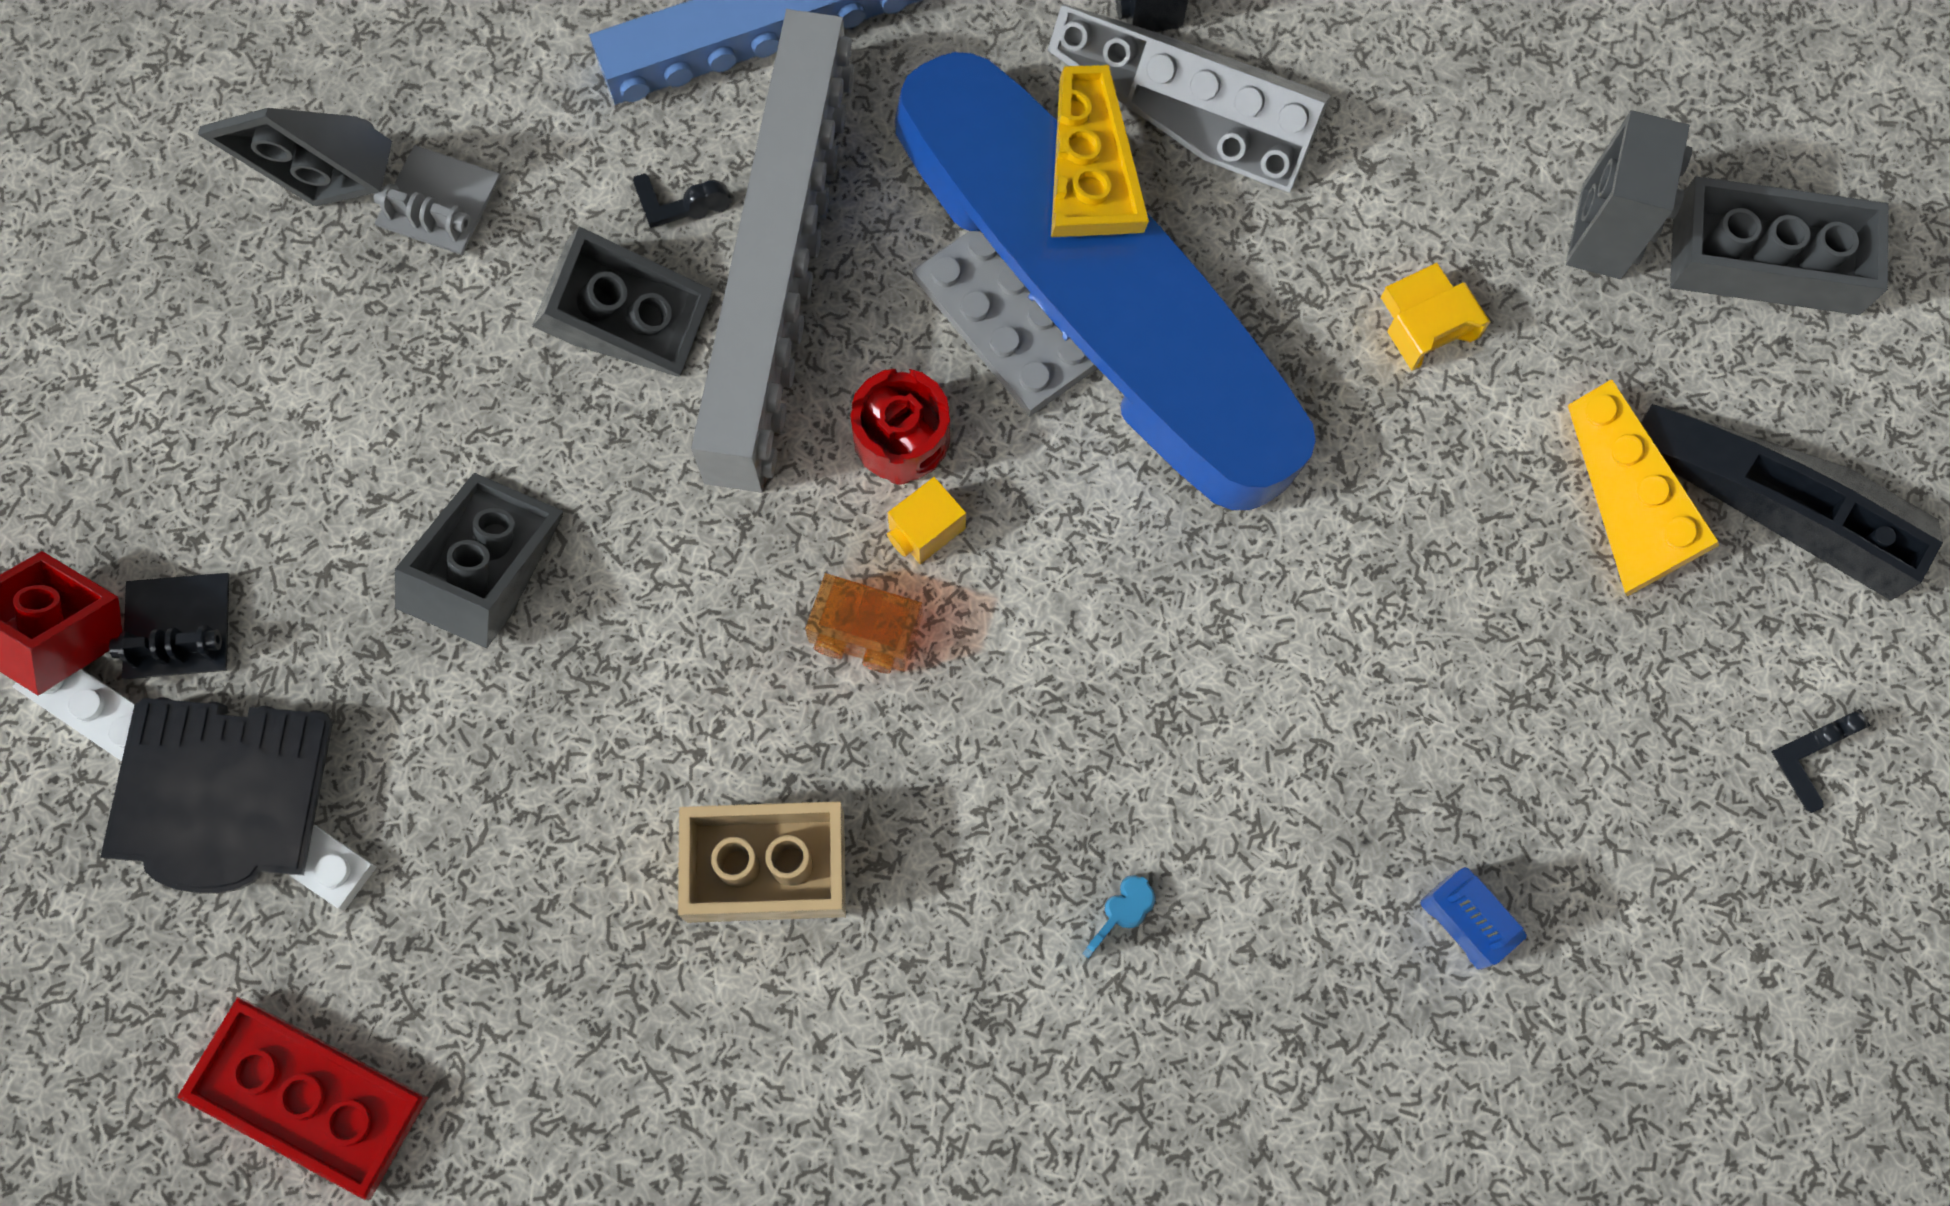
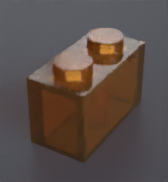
[805,573,923,674]

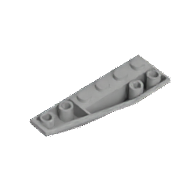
[1047,4,1331,193]

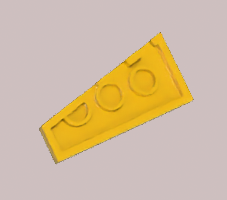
[1568,379,1719,596]

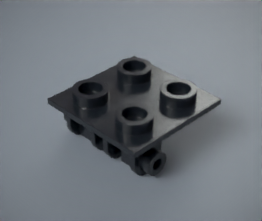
[109,573,230,680]

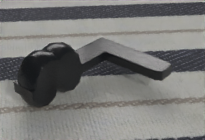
[633,173,732,229]
[1771,709,1871,814]

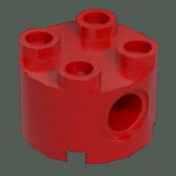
[850,368,950,485]

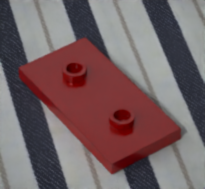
[177,997,429,1200]

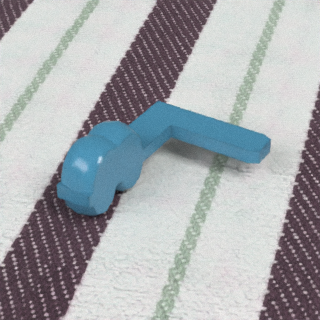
[1082,875,1156,959]

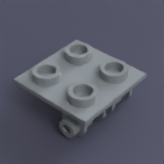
[374,145,501,255]

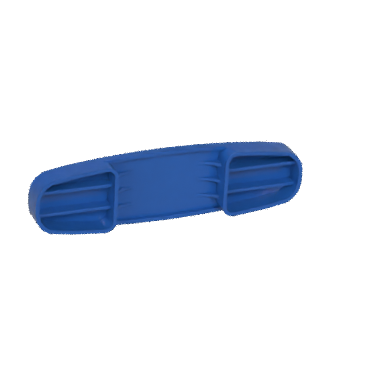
[894,52,1316,510]

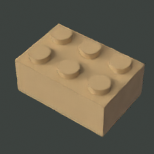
[678,801,846,923]

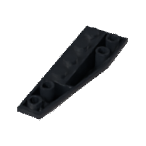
[1640,404,1943,601]

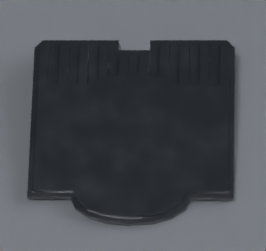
[100,697,335,894]

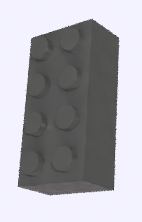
[1670,176,1889,315]

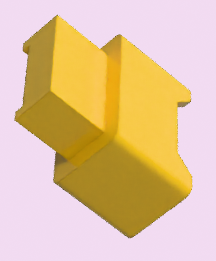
[1380,263,1491,371]

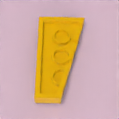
[1051,65,1149,237]

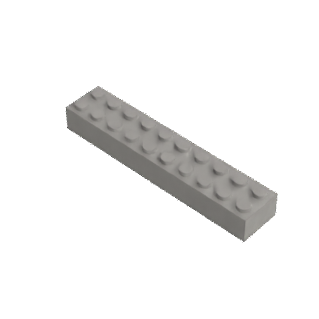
[691,9,854,493]

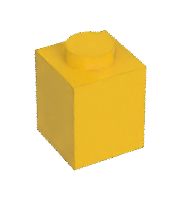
[887,476,966,564]

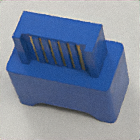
[1420,867,1527,970]

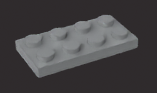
[912,231,1098,417]

